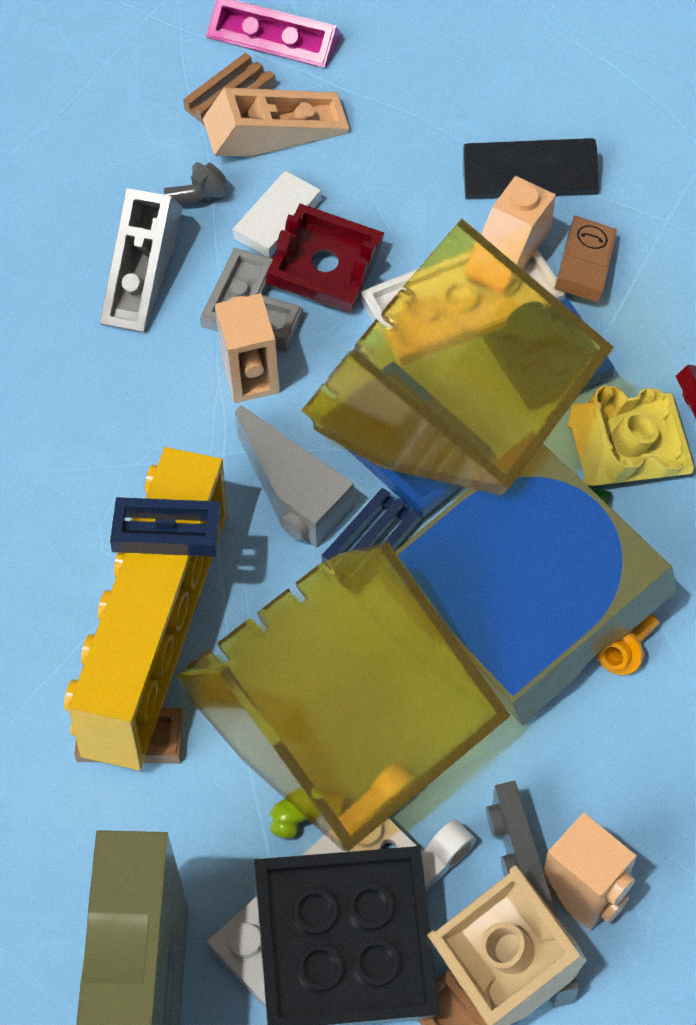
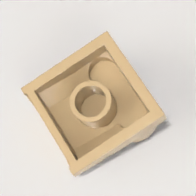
[427,865,587,1025]

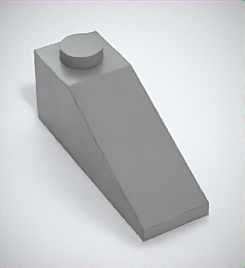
[100,188,183,333]
[235,405,354,548]

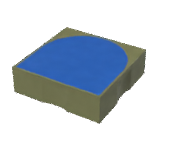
[381,435,677,725]

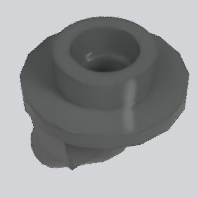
[164,162,227,204]

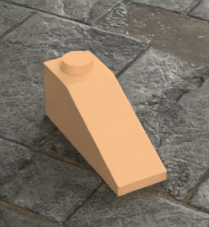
[203,88,350,156]

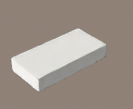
[232,171,322,258]

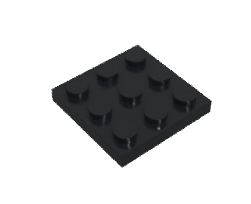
[254,846,440,1025]

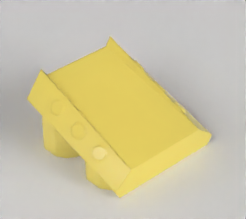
[567,386,694,486]

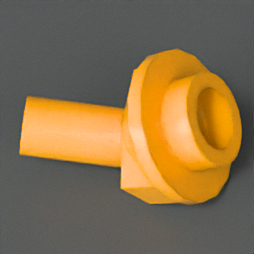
[596,614,659,675]

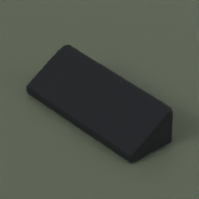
[462,138,599,199]

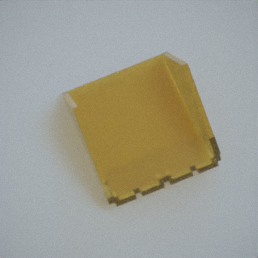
[301,218,614,495]
[177,542,511,852]

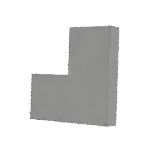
[200,248,303,352]

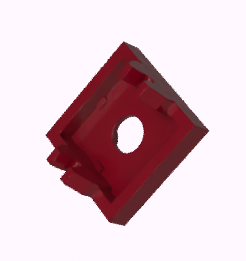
[266,203,384,313]

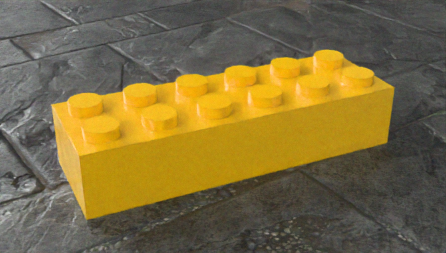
[64,447,228,771]

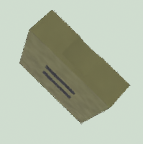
[76,830,189,1025]

